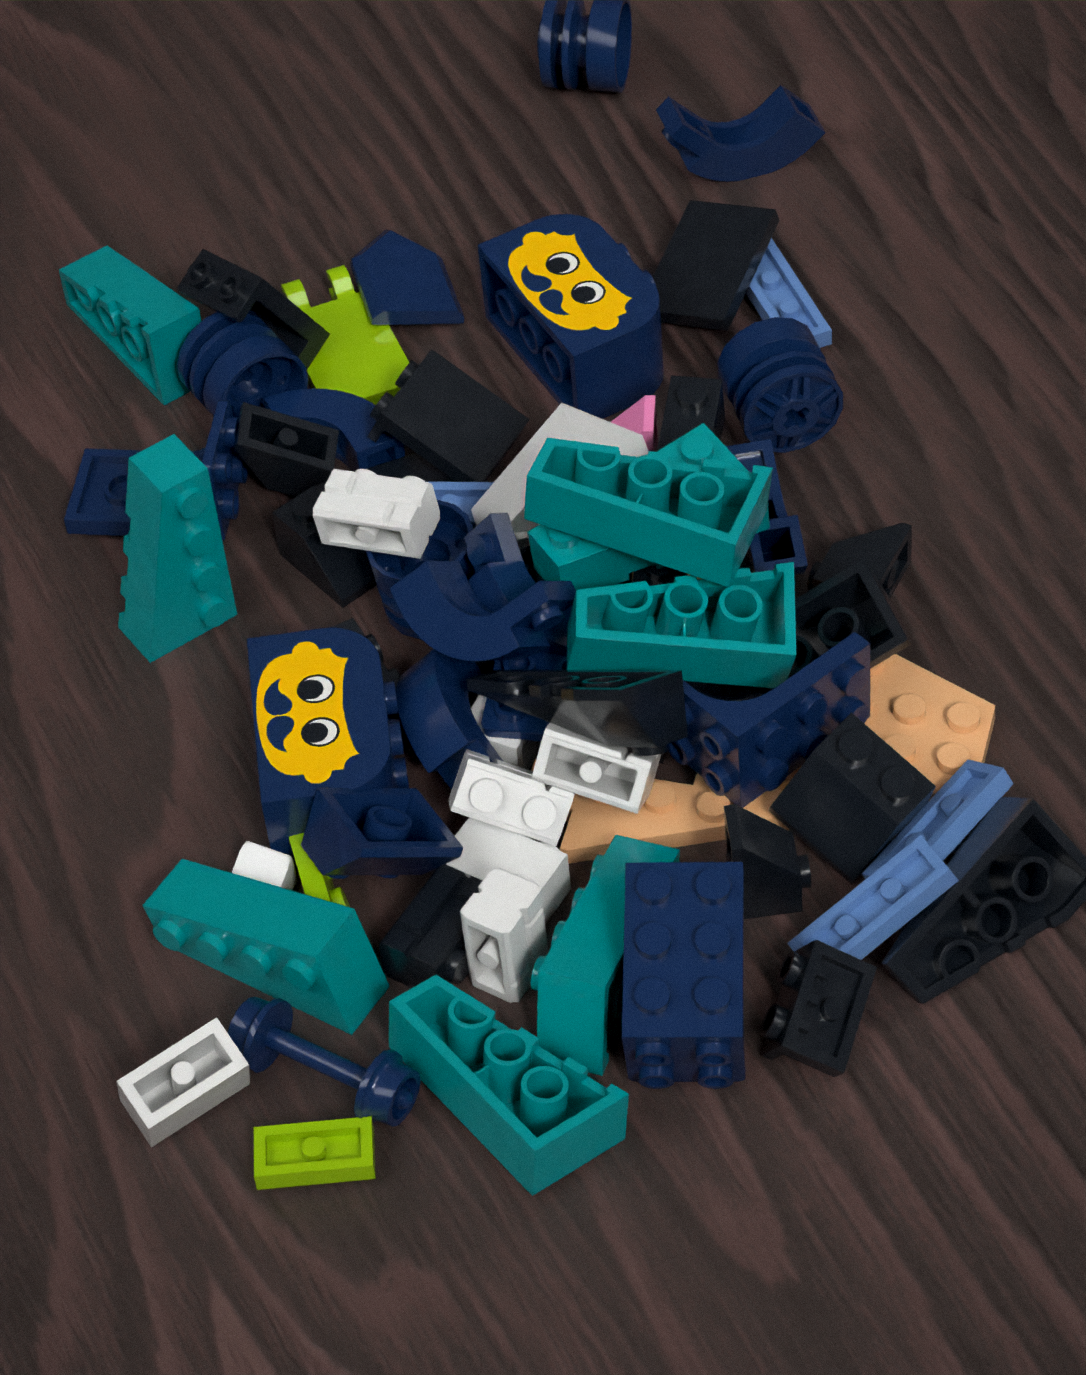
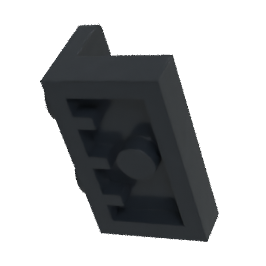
[760,940,877,1078]

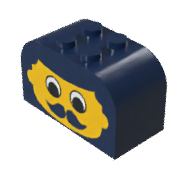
[478,214,664,419]
[247,628,409,870]

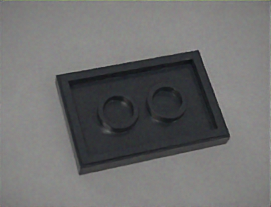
[653,200,780,331]

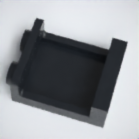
[178,249,330,369]
[368,349,530,482]

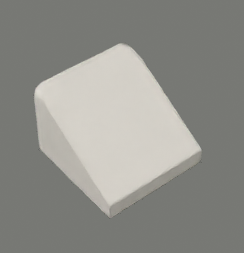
[232,841,298,890]

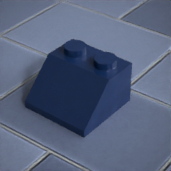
[301,788,463,879]

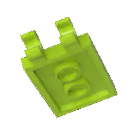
[281,265,409,405]

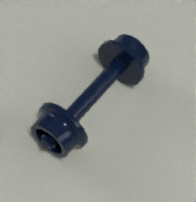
[227,997,421,1127]

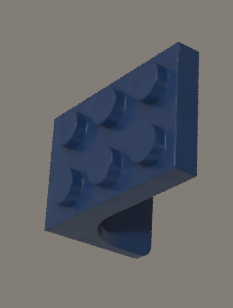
[64,400,248,540]
[666,632,870,808]
[622,862,746,1089]

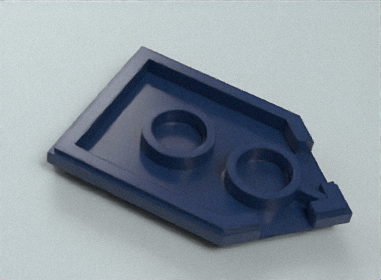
[350,229,465,325]

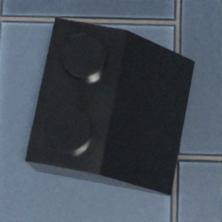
[769,712,936,884]

